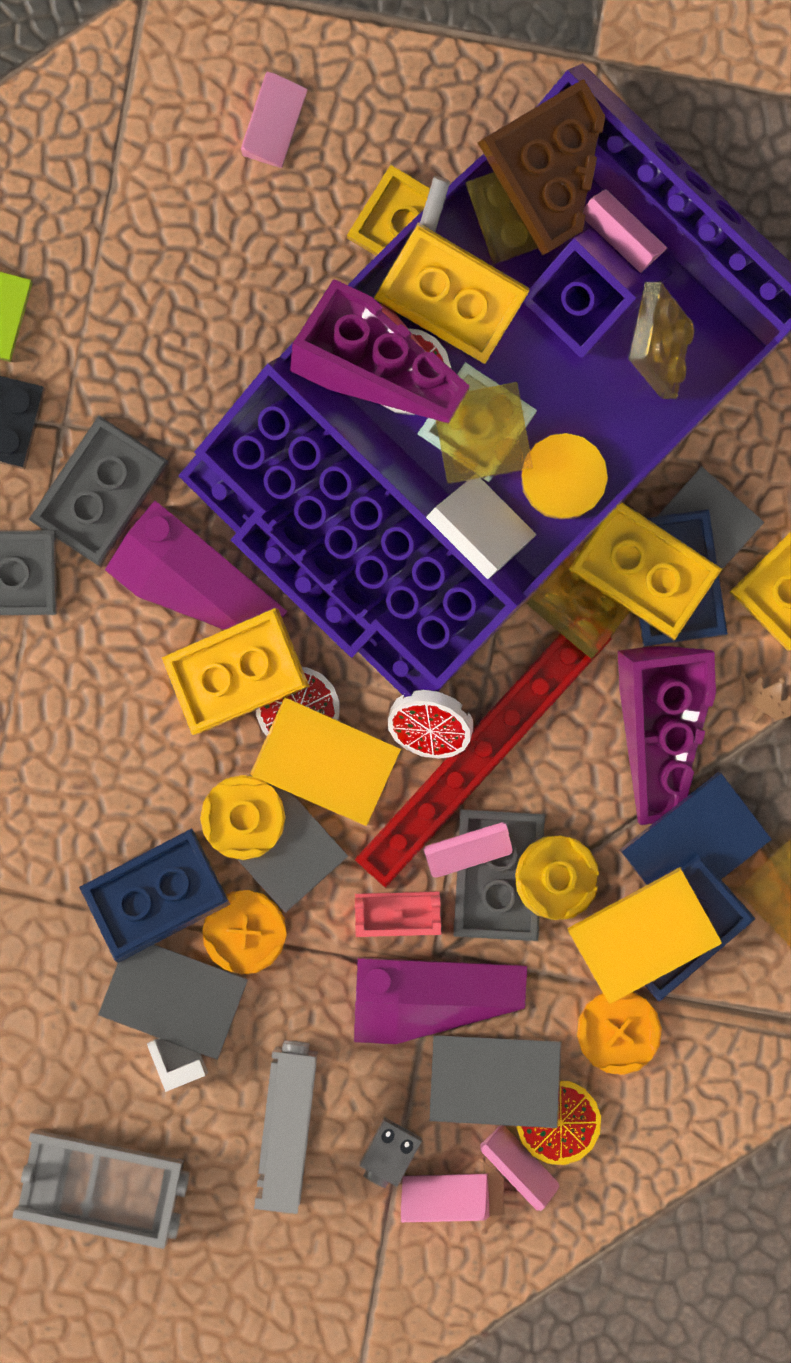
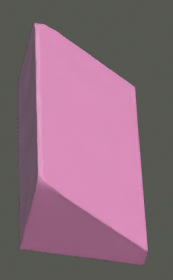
[241,71,307,168]
[583,189,667,273]
[423,822,512,878]
[480,1125,559,1211]
[401,1174,490,1222]

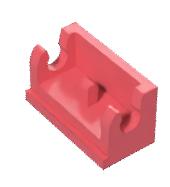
[355,892,441,937]

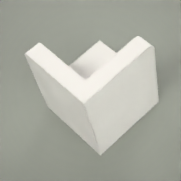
[147,1038,208,1092]

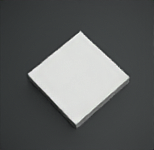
[426,474,537,579]

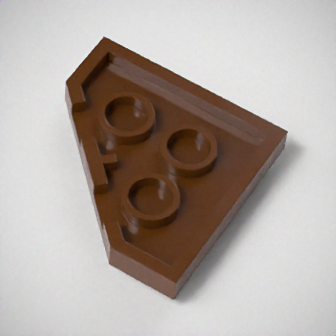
[477,79,605,255]

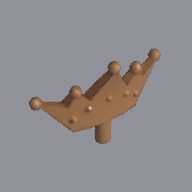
[740,671,791,724]
[479,1157,517,1235]

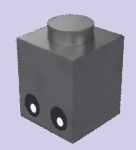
[360,1117,422,1188]

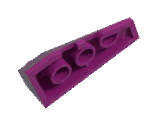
[290,279,470,423]
[105,501,287,630]
[618,645,716,825]
[354,957,527,1044]

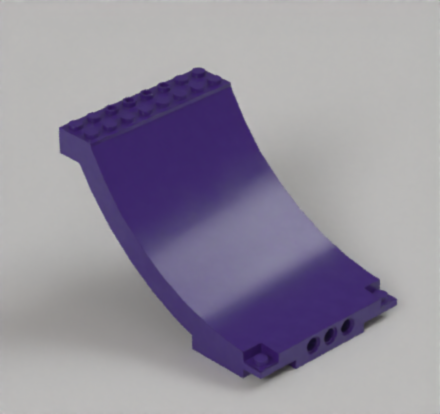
[179,63,791,697]

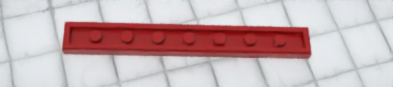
[354,611,612,888]

